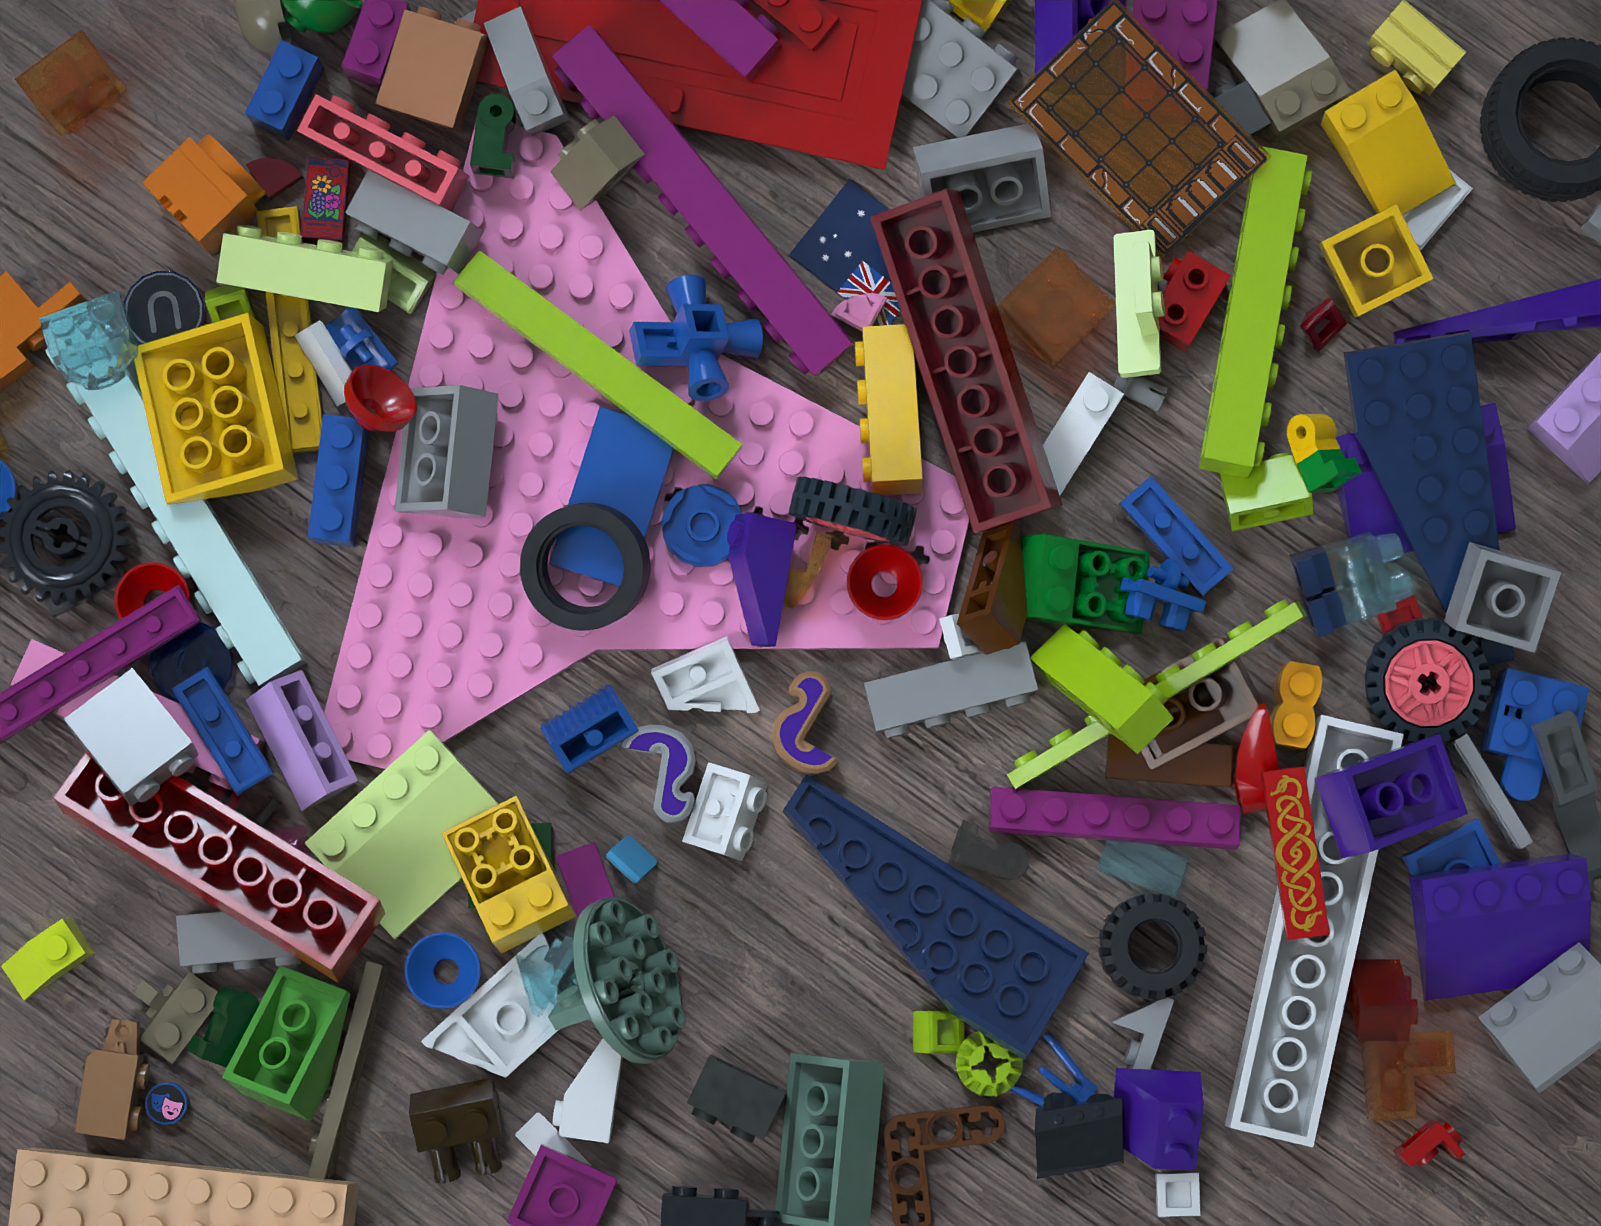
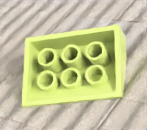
[305,730,499,940]

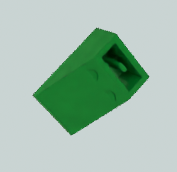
[1021,534,1150,634]

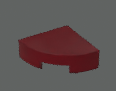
[245,158,304,200]

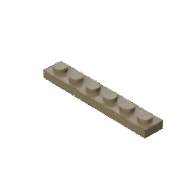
[302,961,391,1180]

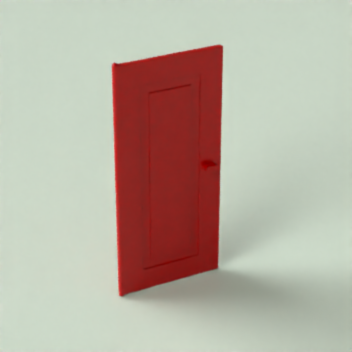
[473,0,923,170]

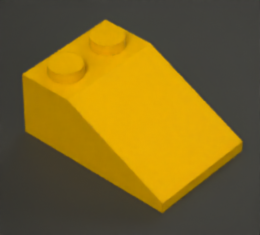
[1320,70,1456,215]

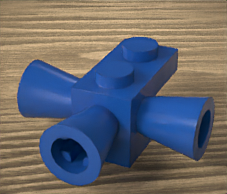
[629,275,763,401]

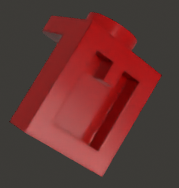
[1393,1119,1465,1167]

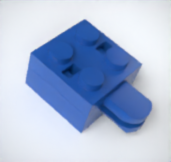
[1480,668,1590,802]

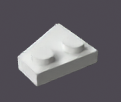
[651,636,760,713]

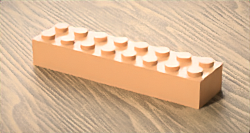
[8,1147,359,1226]

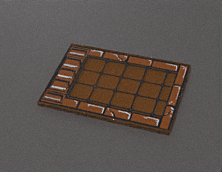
[1007,0,1271,259]

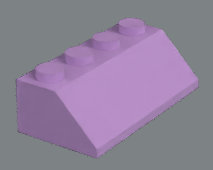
[1527,349,1601,484]

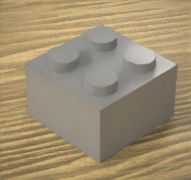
[1444,542,1561,653]

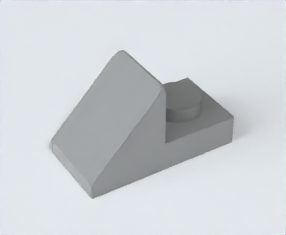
[1110,997,1174,1070]

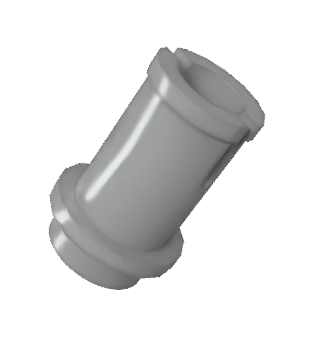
[1113,374,1168,412]

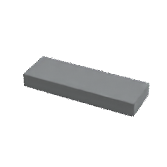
[1447,734,1533,850]

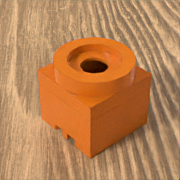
[142,133,266,257]

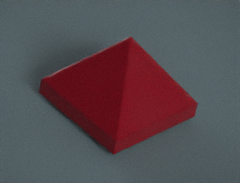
[1300,297,1347,352]

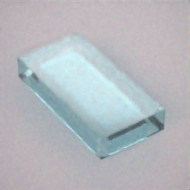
[1096,840,1189,898]

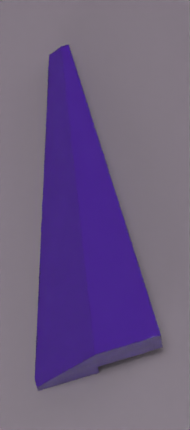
[1393,279,1601,344]

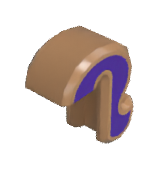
[772,671,839,775]

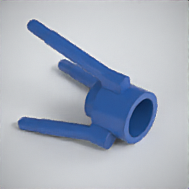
[1009,1032,1097,1106]

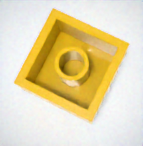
[1318,204,1434,317]

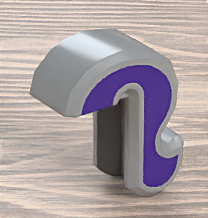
[621,725,697,824]

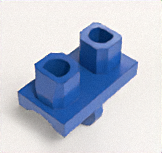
[325,307,399,371]
[1120,559,1206,632]

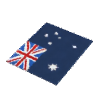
[789,179,901,326]

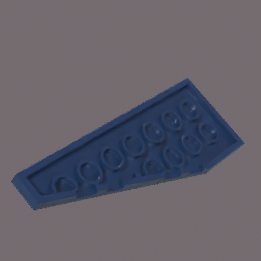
[1344,332,1514,665]
[782,774,1089,1060]

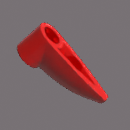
[1233,702,1279,814]

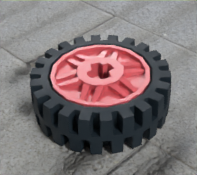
[788,476,917,546]
[1365,618,1491,742]

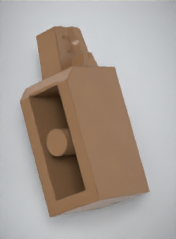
[74,1019,150,1140]

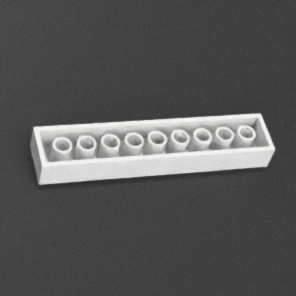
[1224,715,1404,1147]

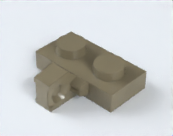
[133,971,218,1064]

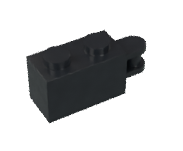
[661,1186,780,1226]

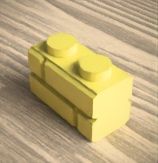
[1367,0,1466,96]

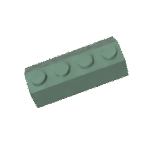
[775,1053,885,1226]

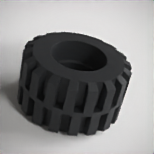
[1098,893,1208,999]

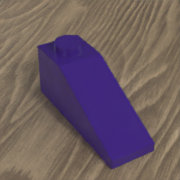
[727,513,797,647]

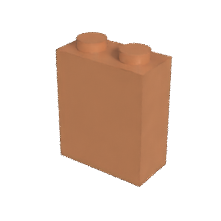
[375,6,489,133]

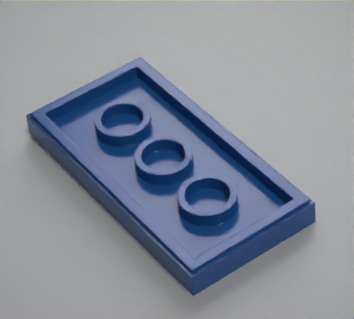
[549,406,674,587]

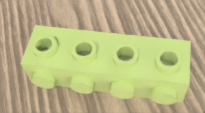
[216,225,394,312]

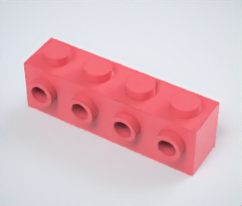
[297,94,469,211]

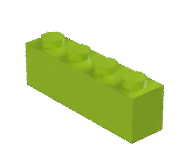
[1030,624,1174,754]

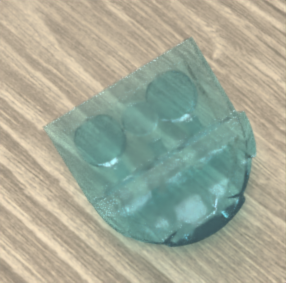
[39,290,138,390]

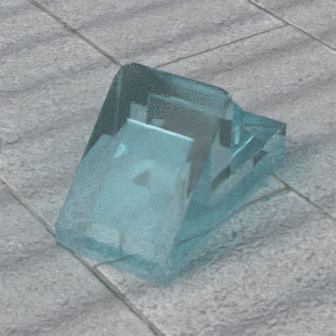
[516,935,574,1017]

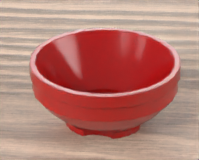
[343,365,417,432]
[847,544,923,620]
[114,562,191,620]

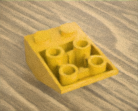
[441,796,576,954]

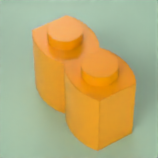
[1270,661,1322,751]

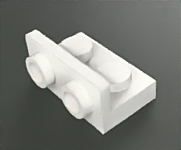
[682,762,768,861]

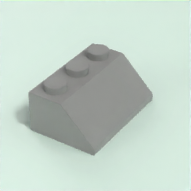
[913,123,1051,233]
[395,385,499,518]
[1478,942,1601,1093]

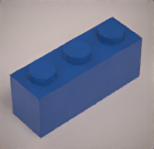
[308,414,370,548]

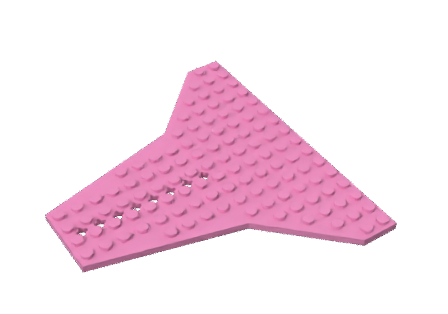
[324,122,969,769]

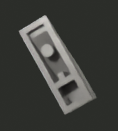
[484,6,571,136]

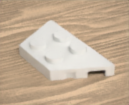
[421,933,561,1078]

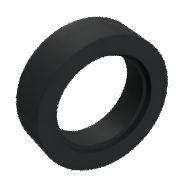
[520,502,651,631]

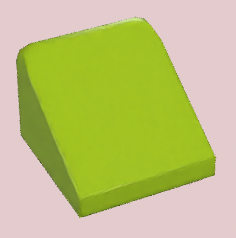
[205,284,256,323]
[913,1011,965,1053]

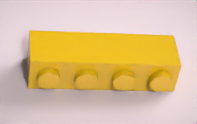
[855,324,923,496]

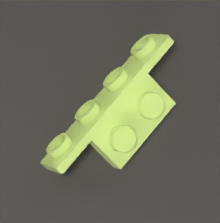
[1114,230,1165,378]

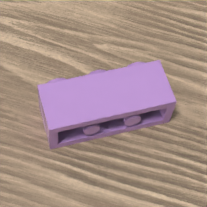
[246,670,358,811]

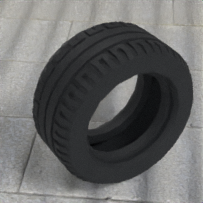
[1480,37,1601,202]

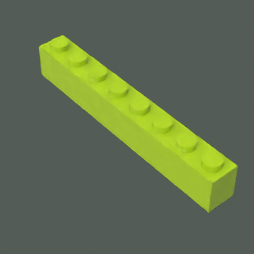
[1198,146,1312,478]

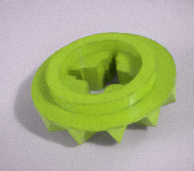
[956,1031,1023,1096]

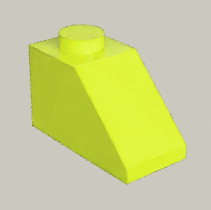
[1,918,95,1001]

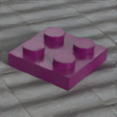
[506,1144,618,1226]

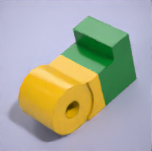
[1287,414,1362,493]

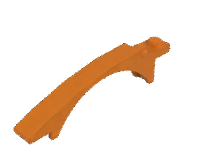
[0,271,88,392]

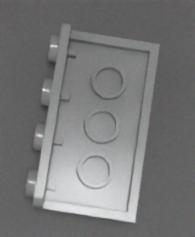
[902,0,1021,138]

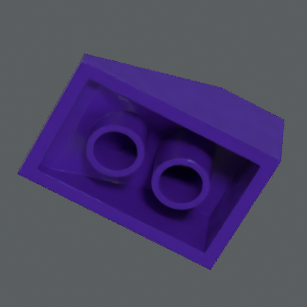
[1314,734,1468,858]

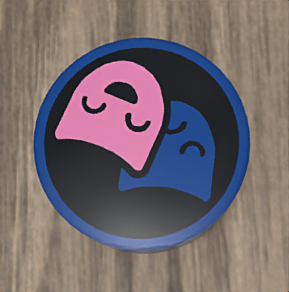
[145,1082,189,1125]

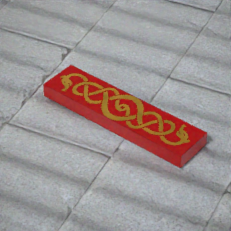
[1261,766,1330,940]

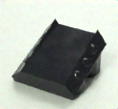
[1035,1092,1124,1179]

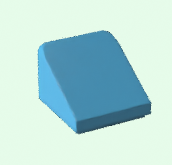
[606,835,657,884]

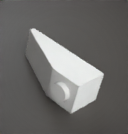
[1043,372,1124,495]
[552,1038,623,1143]

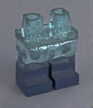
[1289,531,1415,637]

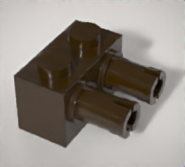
[409,1077,503,1183]

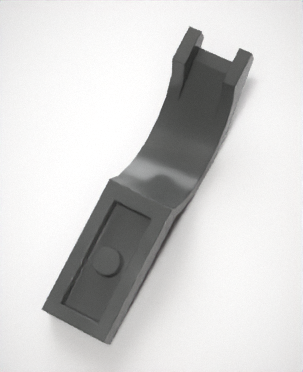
[1531,710,1601,892]

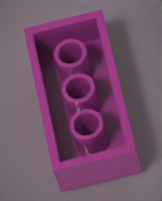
[1122,0,1219,126]

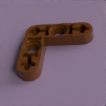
[884,1105,1005,1226]

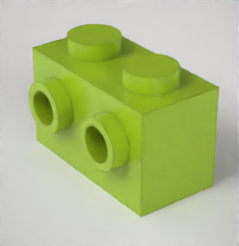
[1220,453,1313,532]

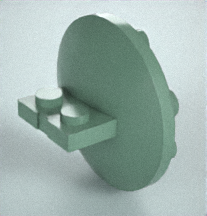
[548,897,686,1064]

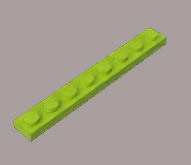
[1007,599,1308,789]

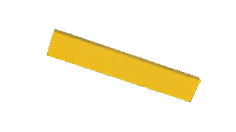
[256,206,323,454]

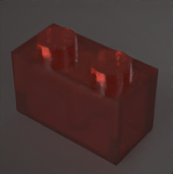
[1347,959,1418,1042]

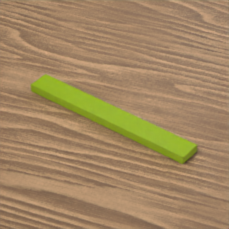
[454,250,743,480]

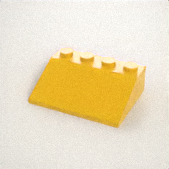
[131,313,299,505]

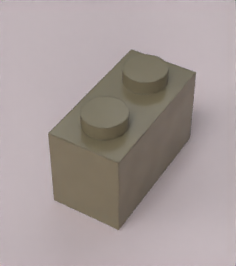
[550,115,645,211]

